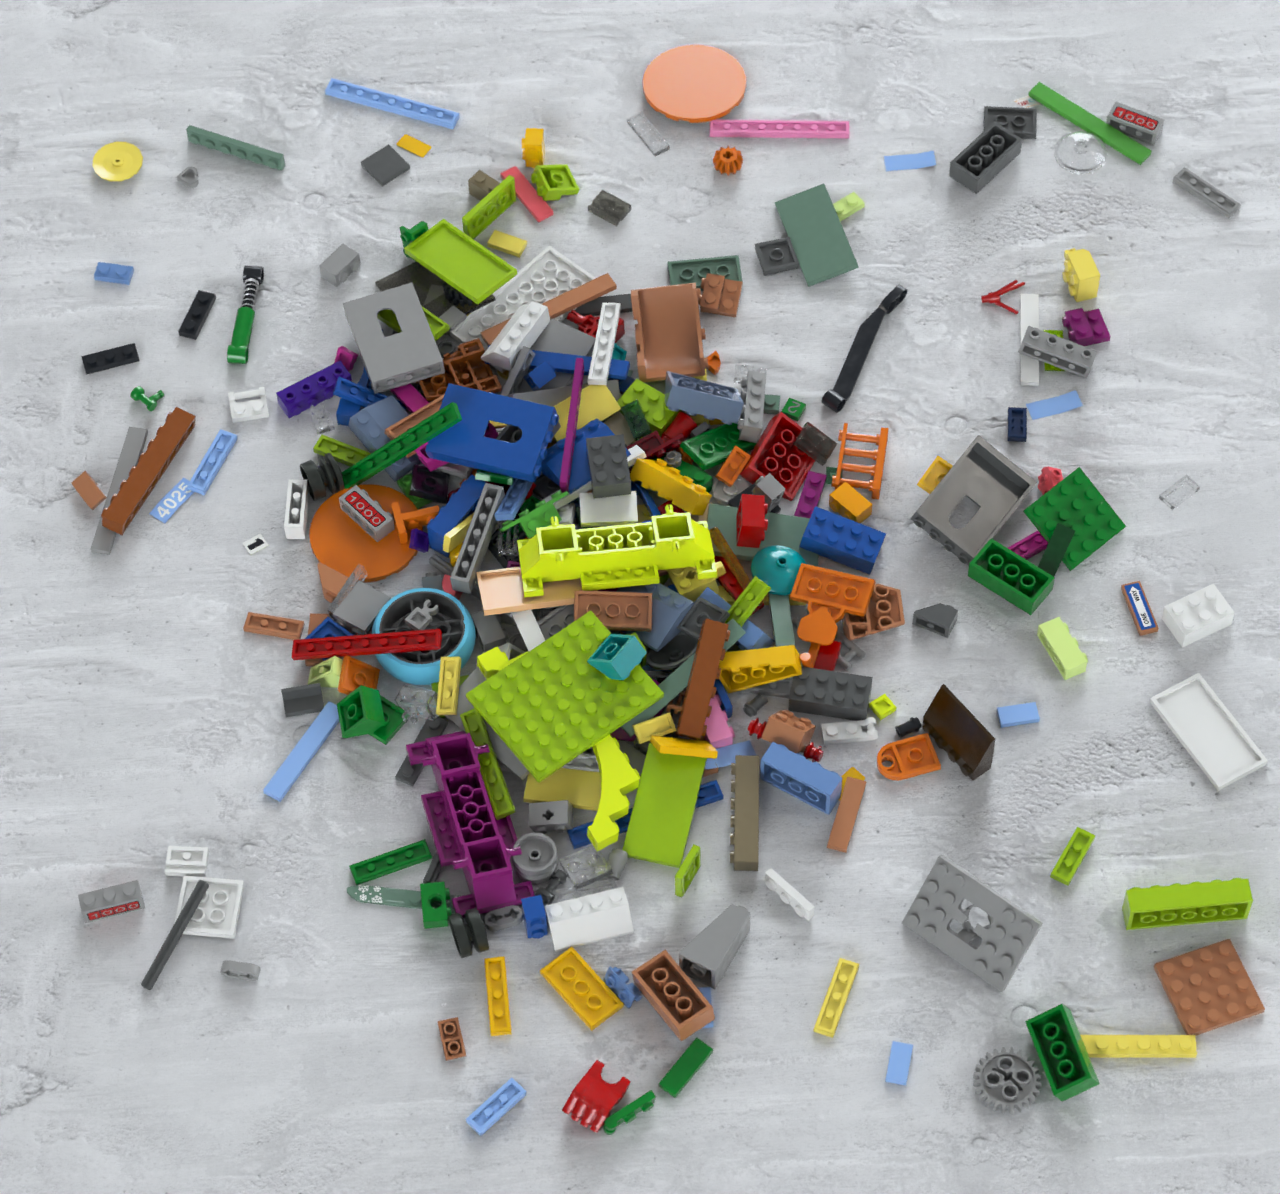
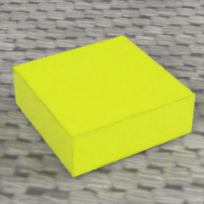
[869,694,896,720]

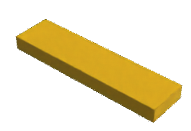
[484,956,512,1036]

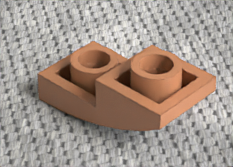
[71,471,107,510]
[437,1017,466,1061]

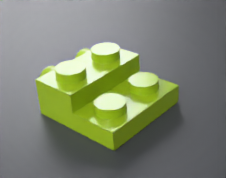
[531,164,580,201]

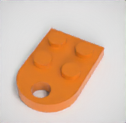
[877,733,941,781]

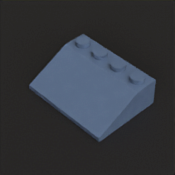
[664,371,744,425]
[348,396,422,482]
[616,583,694,652]

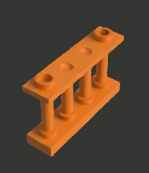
[831,423,889,500]

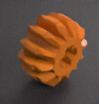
[713,146,743,175]

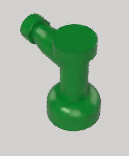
[130,386,164,411]

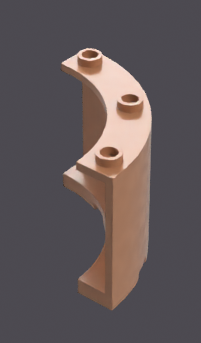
[631,282,709,383]

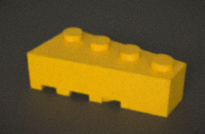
[630,458,712,515]
[719,645,802,694]

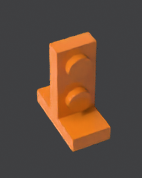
[391,502,439,544]

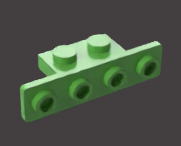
[499,490,568,539]

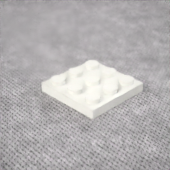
[174,876,244,938]

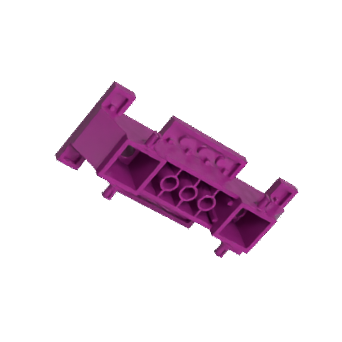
[406,731,535,918]

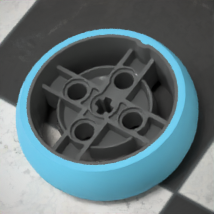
[372,588,476,685]

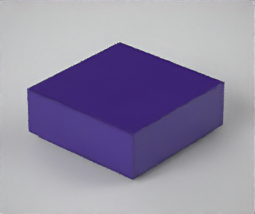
[409,528,429,553]

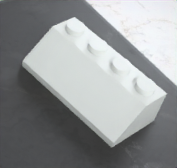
[481,301,550,371]
[544,887,634,952]

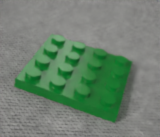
[1023,467,1126,571]

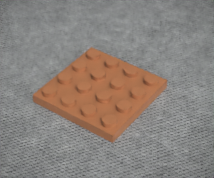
[1154,938,1265,1036]

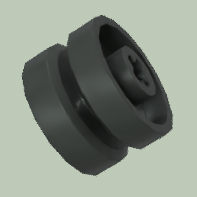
[448,907,489,959]

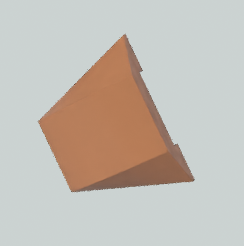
[842,583,905,641]

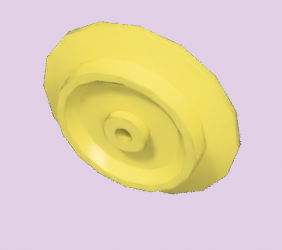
[92,142,143,181]

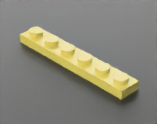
[1081,1035,1197,1058]

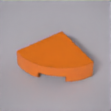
[707,351,721,375]

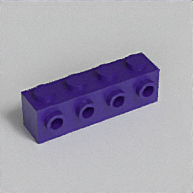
[276,361,352,418]

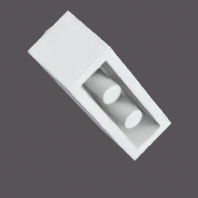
[284,480,310,539]

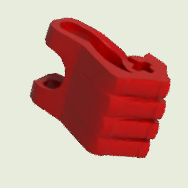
[562,1060,631,1133]

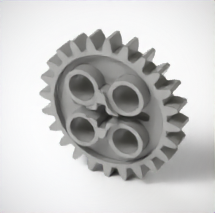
[973,1047,1042,1114]

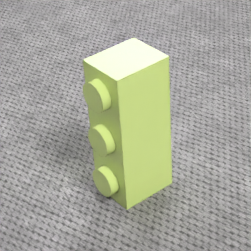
[1037,617,1088,680]

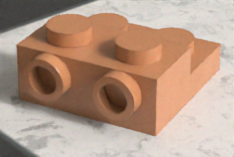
[698,273,743,317]

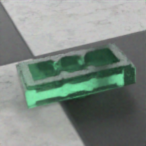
[621,399,652,440]

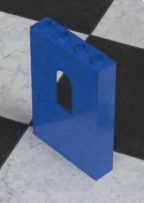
[425,383,559,482]

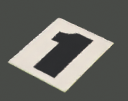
[243,534,268,555]

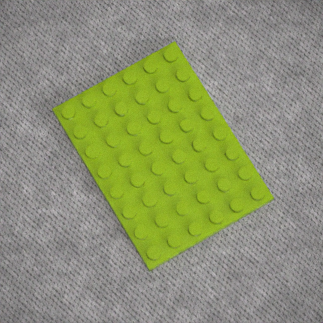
[466,611,664,783]

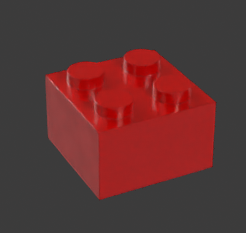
[736,494,768,548]

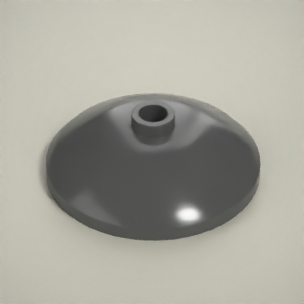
[646,632,698,671]

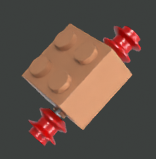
[748,710,824,762]

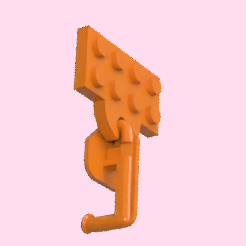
[790,563,875,668]

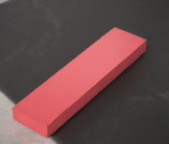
[501,166,553,223]

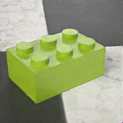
[617,379,682,437]

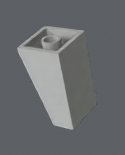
[679,904,750,989]

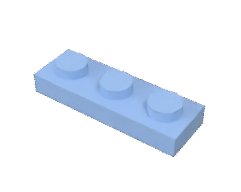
[466,1078,527,1136]

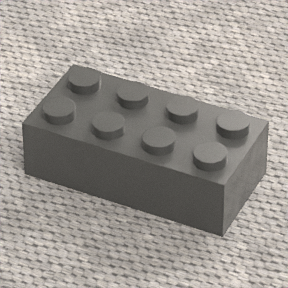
[949,122,1022,194]
[788,666,873,721]

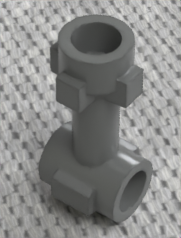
[535,869,567,905]

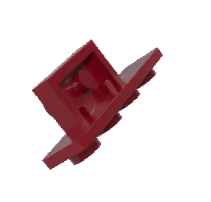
[626,430,684,473]

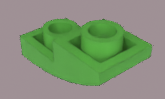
[396,473,432,509]

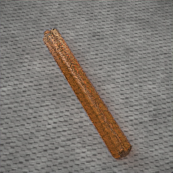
[709,527,763,607]

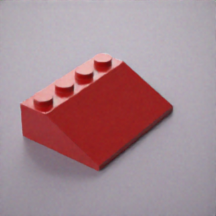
[739,412,825,501]

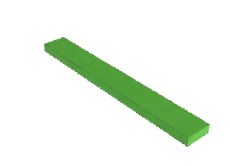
[1028,82,1151,165]

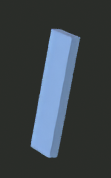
[187,429,238,496]

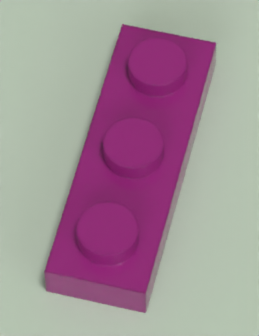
[794,471,827,519]

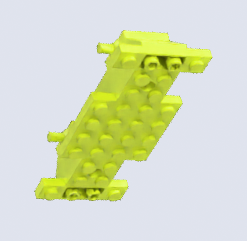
[517,504,717,598]

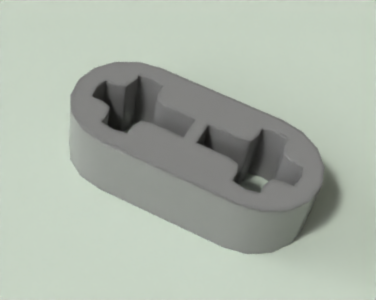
[485,905,523,932]
[220,960,261,981]

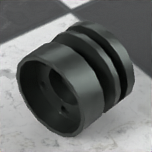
[300,453,344,501]

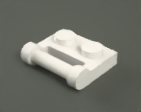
[228,386,269,423]

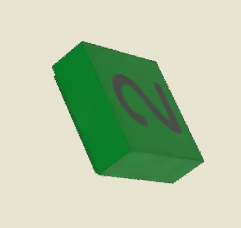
[781,398,806,421]

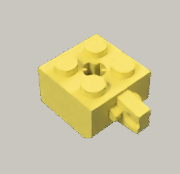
[1062,248,1100,302]
[667,561,726,602]

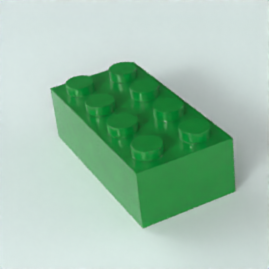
[968,538,1055,615]
[1025,1004,1100,1102]

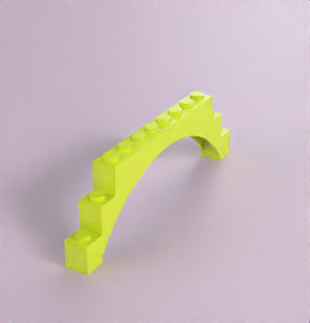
[477,646,640,851]

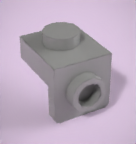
[422,572,442,590]

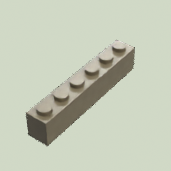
[730,755,759,871]

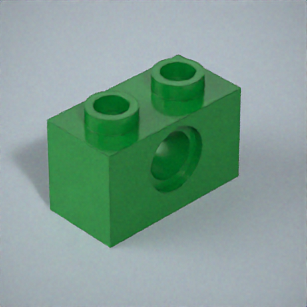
[420,881,452,929]

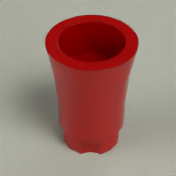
[661,412,698,453]

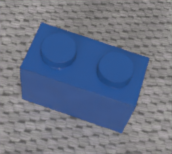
[523,361,557,391]
[521,895,548,939]

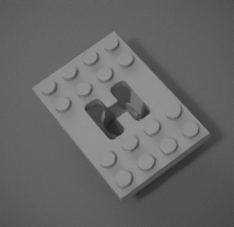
[902,855,1043,992]

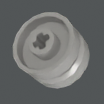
[513,832,558,885]

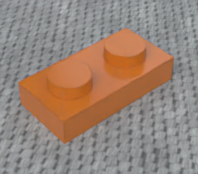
[715,446,751,487]

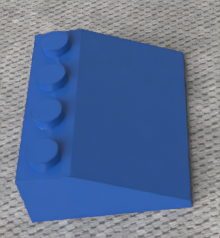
[541,419,631,494]

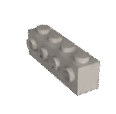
[1018,326,1097,378]
[737,370,766,443]

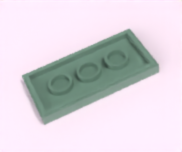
[667,255,743,291]

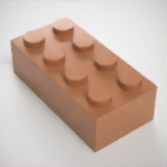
[632,950,715,1042]

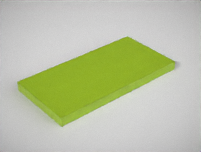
[404,219,517,304]
[622,743,707,868]

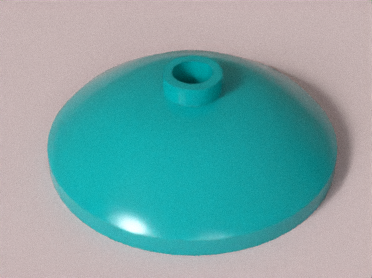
[751,545,806,595]

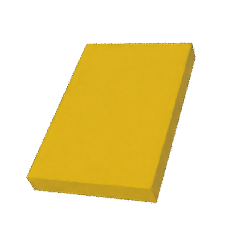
[650,735,718,759]

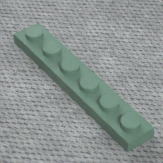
[186,125,285,170]

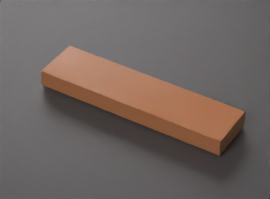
[827,776,867,853]

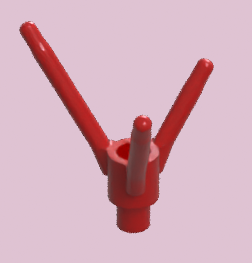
[981,280,1025,314]

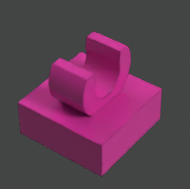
[334,346,358,371]

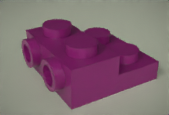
[1062,308,1111,346]

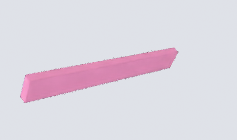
[710,120,849,138]

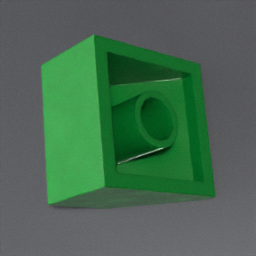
[337,685,385,738]

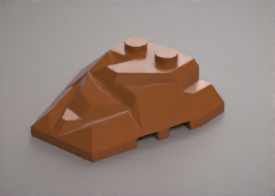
[418,338,502,401]

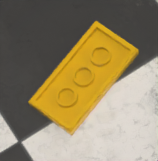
[540,947,624,1031]

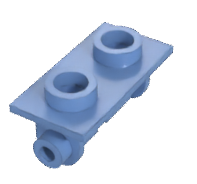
[603,966,642,1009]

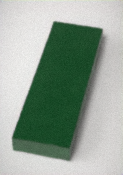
[1038,523,1075,577]

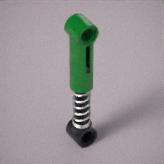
[227,266,264,364]

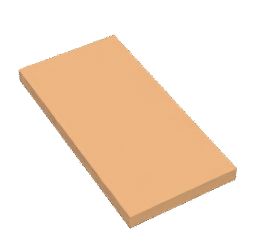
[476,567,598,616]

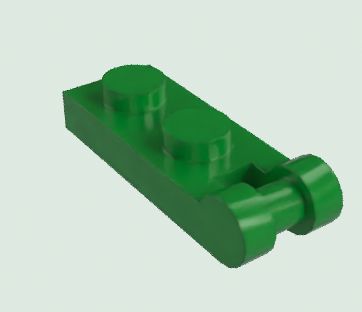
[604,1090,656,1135]

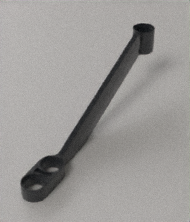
[821,285,908,413]

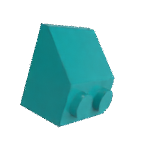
[587,634,647,680]

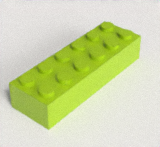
[1122,878,1253,930]

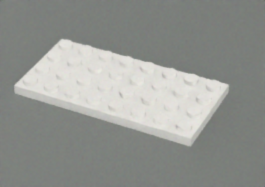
[450,246,596,373]

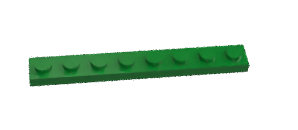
[342,402,462,489]

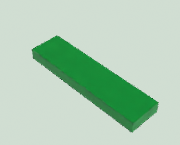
[349,839,432,885]

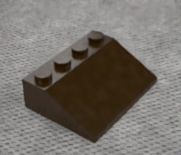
[922,684,995,781]

